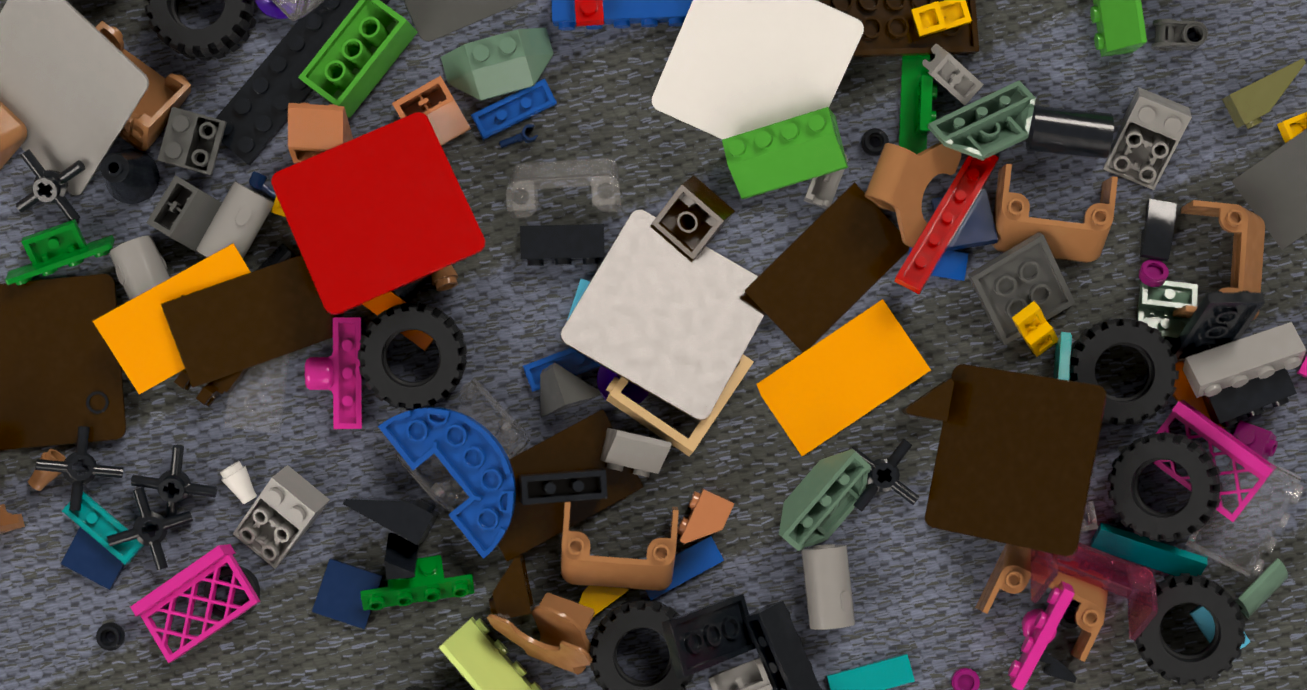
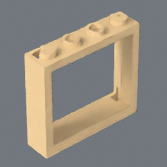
[606,354,754,457]

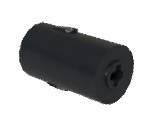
[1026,106,1114,159]

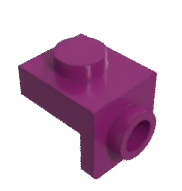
[1233,420,1278,460]

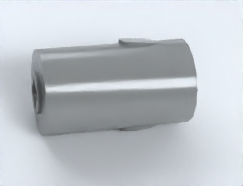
[196,181,275,259]
[109,235,170,300]
[801,544,855,630]

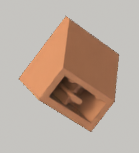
[392,76,471,146]
[288,103,353,163]
[677,488,734,544]

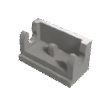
[922,44,984,105]
[803,154,848,209]
[708,657,772,690]

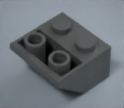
[157,107,227,176]
[146,175,222,255]

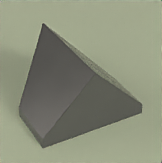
[540,363,600,418]

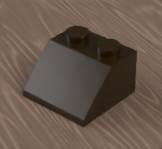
[651,175,735,259]
[489,554,535,619]

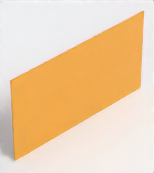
[93,243,250,394]
[756,299,931,456]

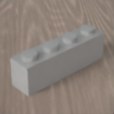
[1182,322,1307,398]

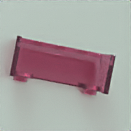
[1031,543,1158,641]

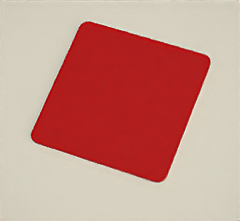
[271,112,486,315]

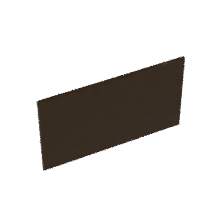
[744,182,909,353]
[161,255,336,388]
[498,409,644,562]

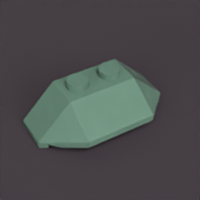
[441,28,554,101]
[928,80,1036,160]
[779,449,871,551]

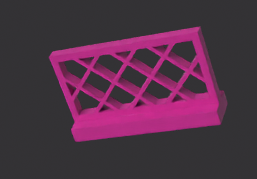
[1152,400,1277,522]
[130,544,261,663]

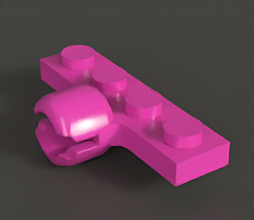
[305,317,362,429]
[1008,581,1075,690]

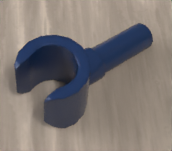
[499,124,538,148]
[249,171,276,200]

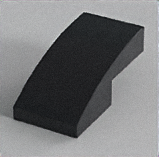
[1140,199,1177,262]
[1019,643,1077,683]

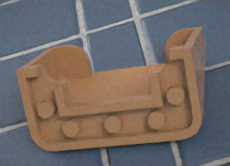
[95,21,191,152]

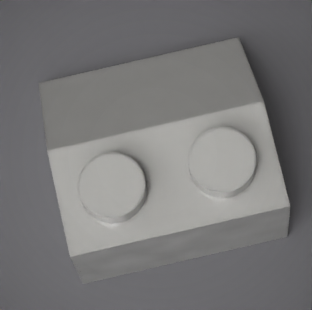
[600,428,671,477]

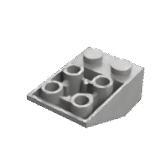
[1103,87,1192,190]
[233,465,330,569]

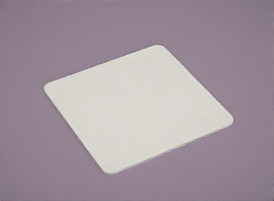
[652,0,864,139]

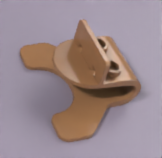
[864,142,961,248]
[487,593,595,674]

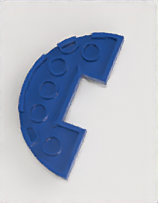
[378,407,516,559]

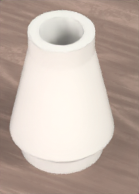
[220,461,257,504]

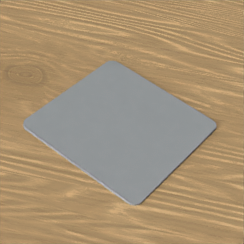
[0,0,149,196]

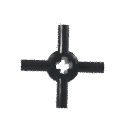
[16,149,85,221]
[35,426,124,511]
[849,439,919,512]
[131,445,217,518]
[107,487,193,571]

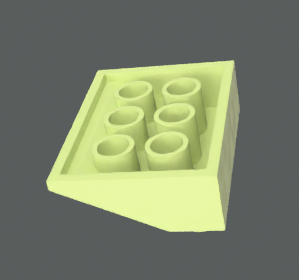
[439,617,543,690]

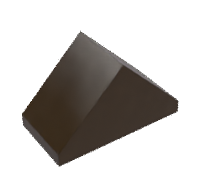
[902,378,954,422]

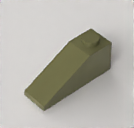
[1222,58,1306,129]

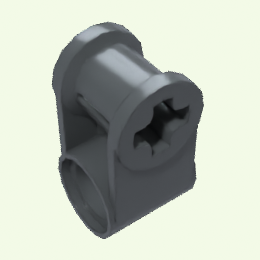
[1151,19,1208,51]

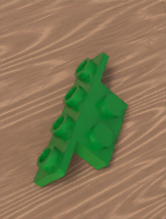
[899,55,937,154]
[5,219,115,285]
[360,555,474,610]

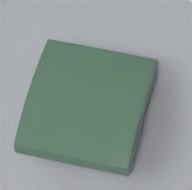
[1137,281,1198,342]
[1235,558,1288,619]

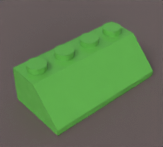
[298,0,418,118]
[1090,0,1147,57]
[722,107,848,199]

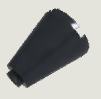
[101,149,160,204]

